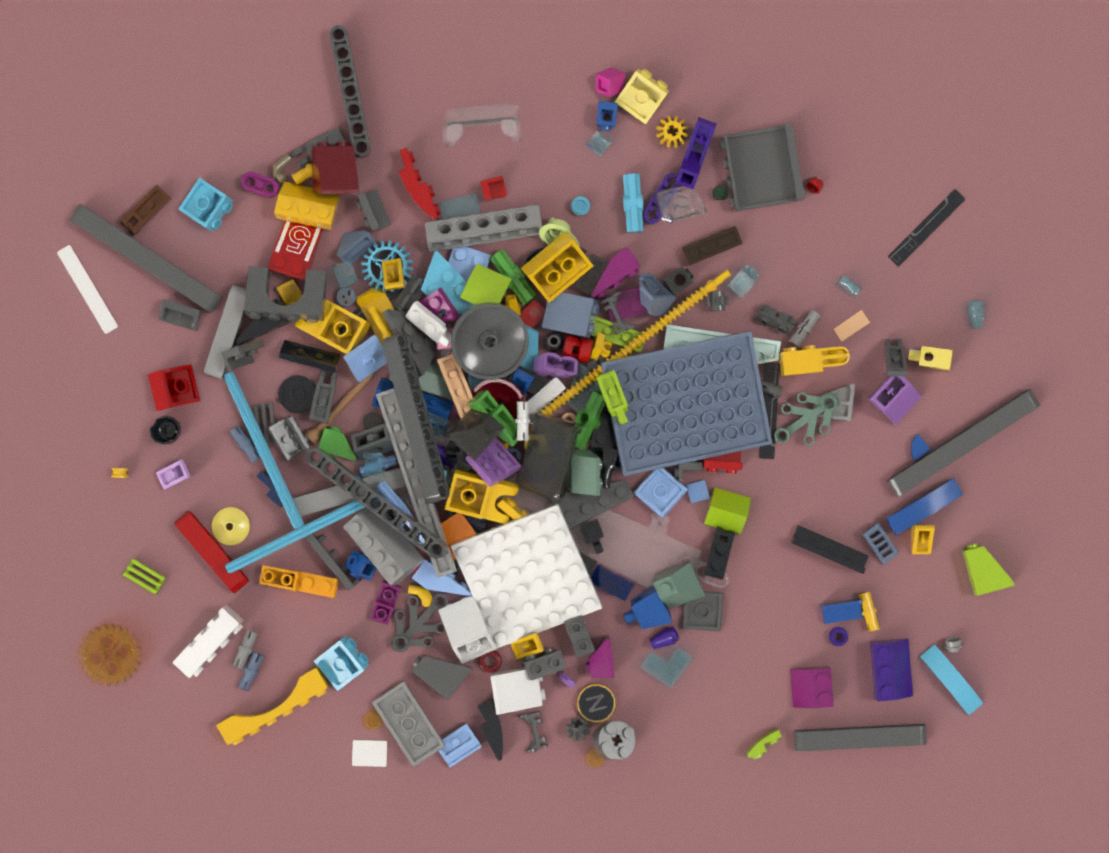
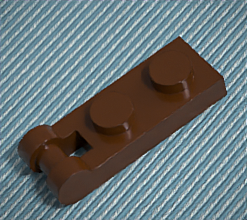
[120,185,171,236]

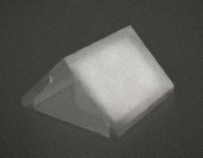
[657,186,707,224]

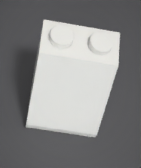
[438,595,497,664]
[491,668,546,715]

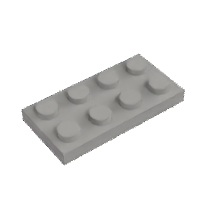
[372,681,446,767]

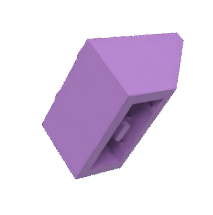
[868,376,922,425]

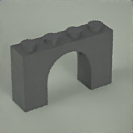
[244,266,328,323]

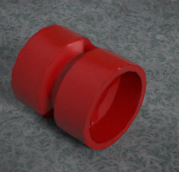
[562,334,593,364]

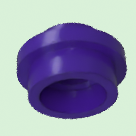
[829,627,848,646]

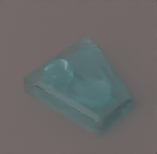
[566,362,601,414]

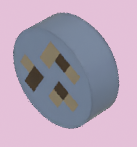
[337,287,356,307]

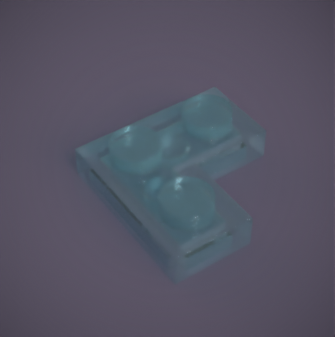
[640,646,693,689]

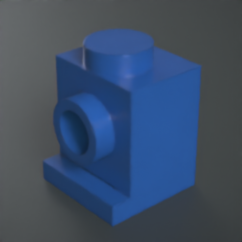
[596,101,618,131]

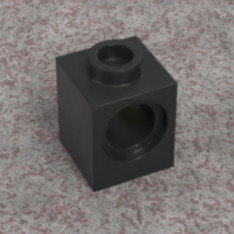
[663,266,694,296]

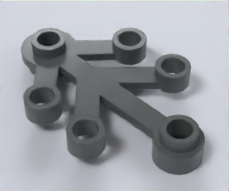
[391,593,448,652]

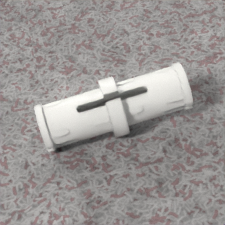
[515,402,530,441]

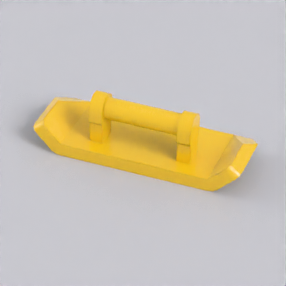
[356,288,395,347]

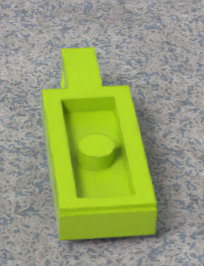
[596,370,628,425]

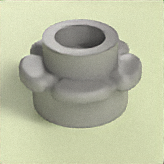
[944,637,963,652]

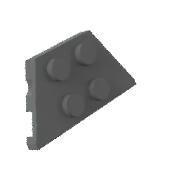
[383,309,437,378]

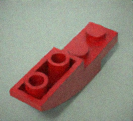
[398,148,441,220]

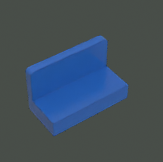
[821,599,863,624]

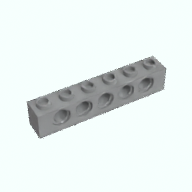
[425,205,542,252]

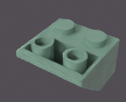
[565,449,602,496]

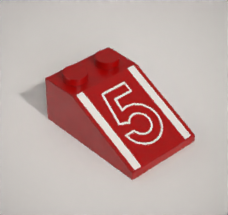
[268,221,323,281]

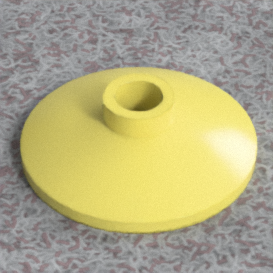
[212,507,250,545]

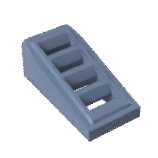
[861,523,899,565]

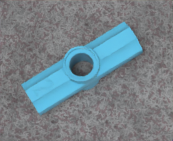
[623,173,643,233]

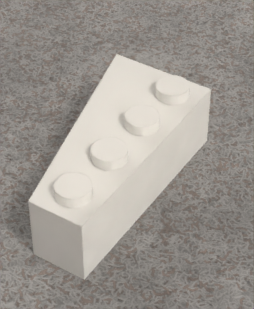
[173,605,244,678]

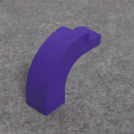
[675,117,717,189]

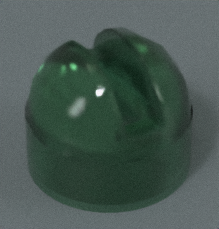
[713,185,728,200]

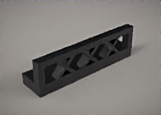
[790,525,869,574]

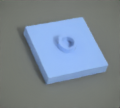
[343,335,387,383]
[634,468,688,519]

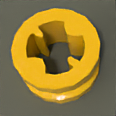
[111,468,129,478]

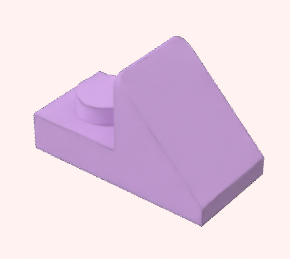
[156,459,191,490]

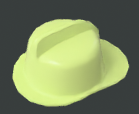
[539,217,580,248]

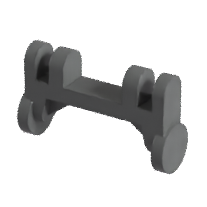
[600,291,637,335]
[518,711,548,753]

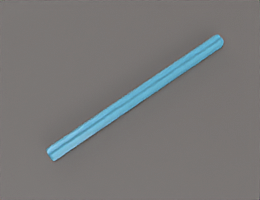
[223,372,304,529]
[225,489,380,573]

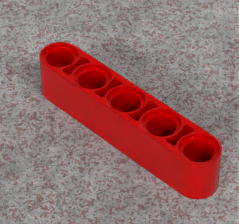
[174,510,249,594]

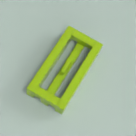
[123,558,166,594]

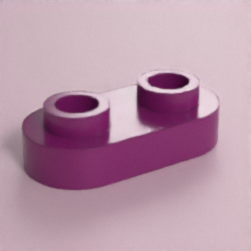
[241,172,279,198]

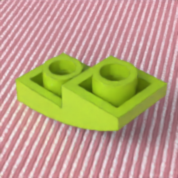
[746,728,782,759]

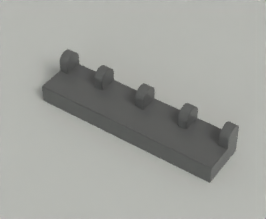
[305,533,361,591]

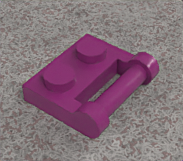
[420,288,459,324]

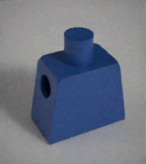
[623,586,672,629]

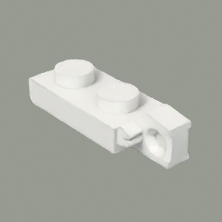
[405,301,451,347]

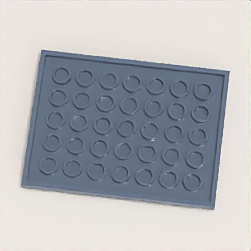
[600,331,772,476]

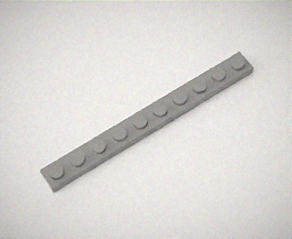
[376,388,457,578]

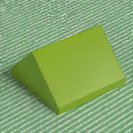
[704,487,751,535]

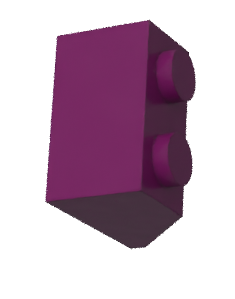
[790,666,834,708]

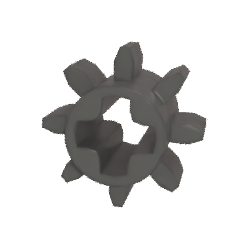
[706,291,729,311]
[566,717,590,741]

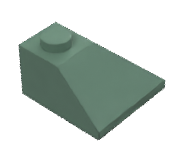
[653,561,705,609]

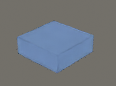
[686,480,710,503]

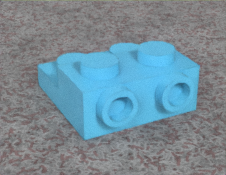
[178,177,234,232]
[314,636,370,691]

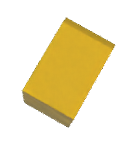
[382,258,406,291]
[911,524,935,554]
[510,632,544,659]

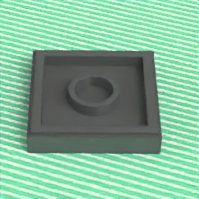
[682,591,723,631]

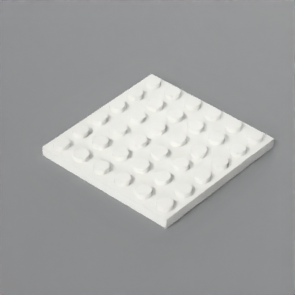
[451,503,603,648]

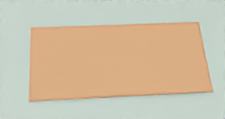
[833,310,870,341]

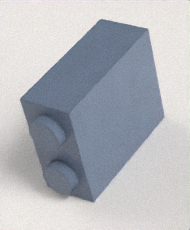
[542,293,599,339]

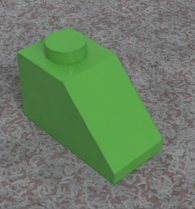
[318,425,357,461]

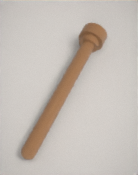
[305,373,374,445]

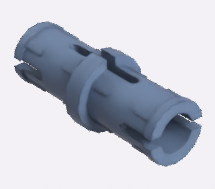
[229,426,261,463]
[238,651,264,691]

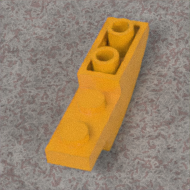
[259,565,339,598]

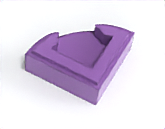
[557,671,576,689]

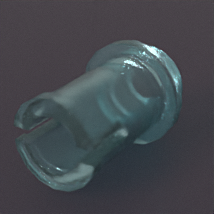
[837,274,862,297]

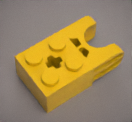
[295,299,371,354]
[779,345,850,376]
[445,468,519,524]

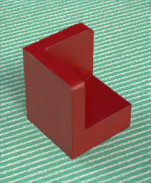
[480,176,507,202]

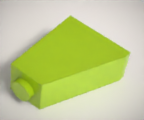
[962,543,1015,596]

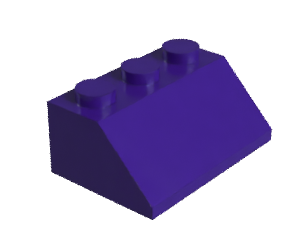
[870,639,913,701]

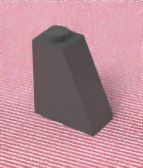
[412,655,472,700]

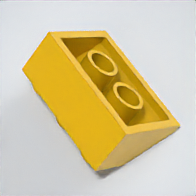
[274,181,341,231]
[521,232,593,303]

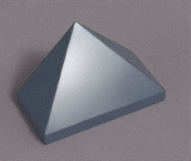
[337,230,377,267]

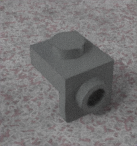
[674,460,702,482]

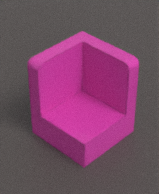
[595,67,626,97]

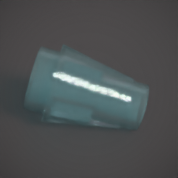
[966,300,986,328]

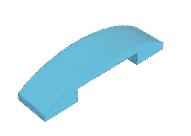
[920,644,983,715]

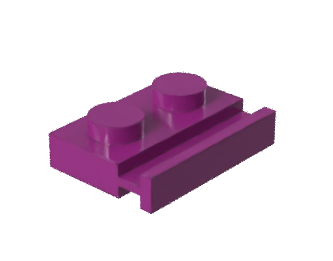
[604,287,648,322]

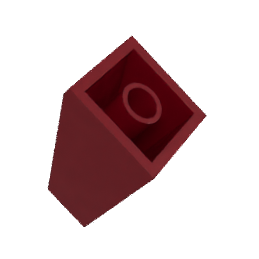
[312,142,359,194]

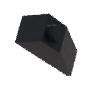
[236,299,292,345]

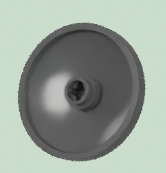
[451,302,529,380]

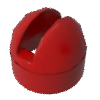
[806,177,823,194]

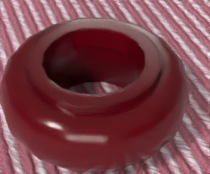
[478,650,502,673]

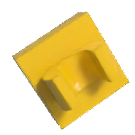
[590,332,612,360]

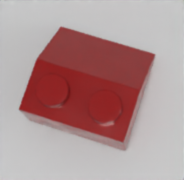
[148,364,200,411]

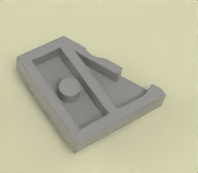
[813,384,855,421]

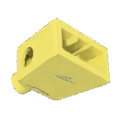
[908,346,953,371]

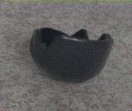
[150,416,181,445]

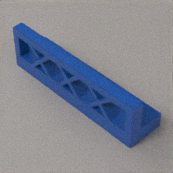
[372,377,453,431]

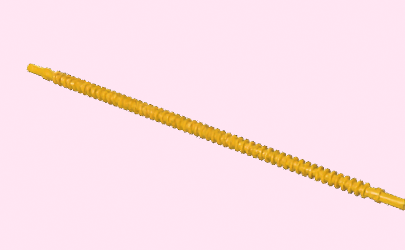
[449,269,731,488]

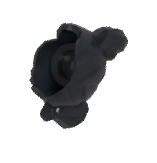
[445,432,474,472]

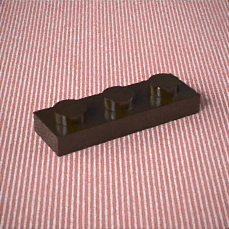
[682,226,743,266]

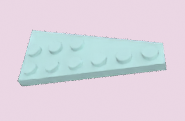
[663,325,781,364]

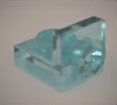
[727,265,759,298]

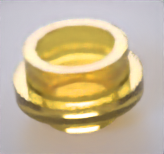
[364,711,383,730]
[586,748,605,768]

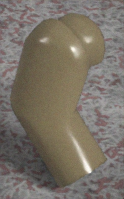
[273,154,292,183]

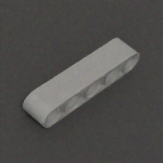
[204,284,246,379]

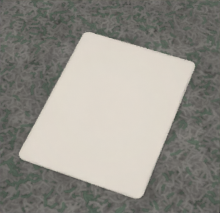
[352,740,387,767]

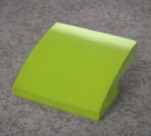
[460,264,512,305]

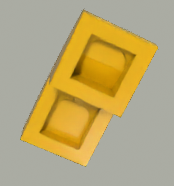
[276,278,302,306]

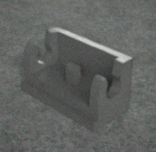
[158,299,203,331]

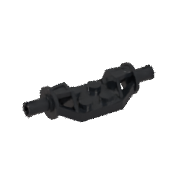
[590,404,621,488]

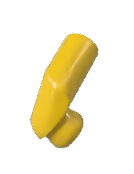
[408,584,433,607]

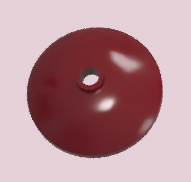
[472,378,526,434]

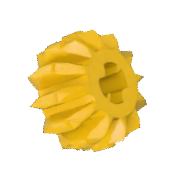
[656,116,688,148]

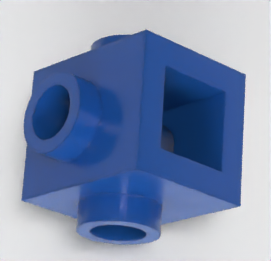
[344,550,377,581]

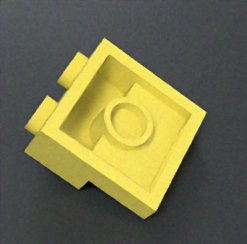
[615,69,670,124]

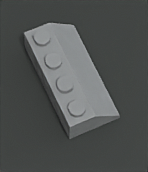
[343,501,426,586]

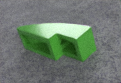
[467,390,518,446]

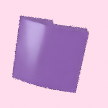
[466,439,521,487]

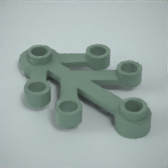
[774,392,839,446]

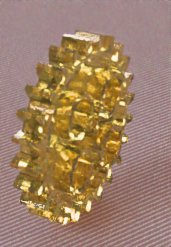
[78,623,142,686]

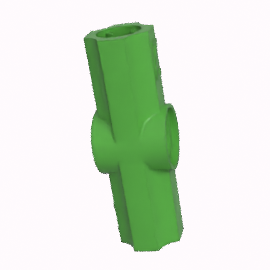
[490,249,537,305]
[569,390,606,449]

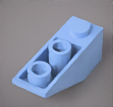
[412,559,472,596]

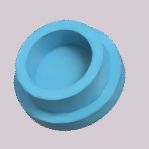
[571,196,590,216]

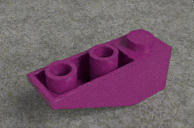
[591,247,641,299]

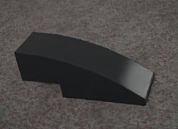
[478,697,503,761]

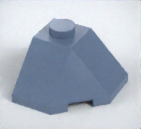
[639,273,676,316]

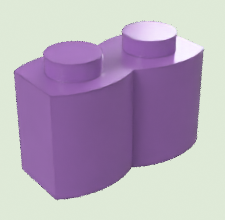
[532,352,578,380]

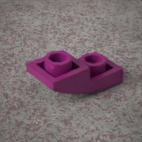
[370,580,402,625]

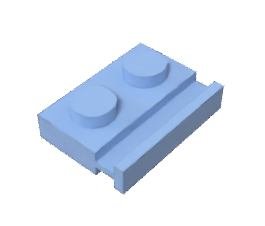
[439,723,482,768]

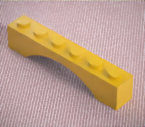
[216,666,329,745]

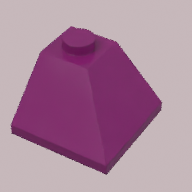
[586,636,615,678]

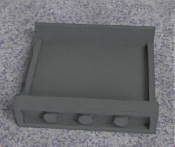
[720,123,805,212]

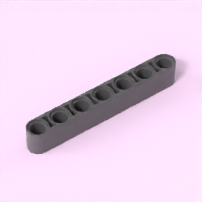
[330,25,371,158]
[794,724,927,751]

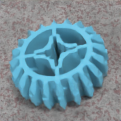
[361,240,413,292]

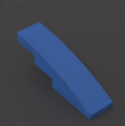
[886,478,963,535]

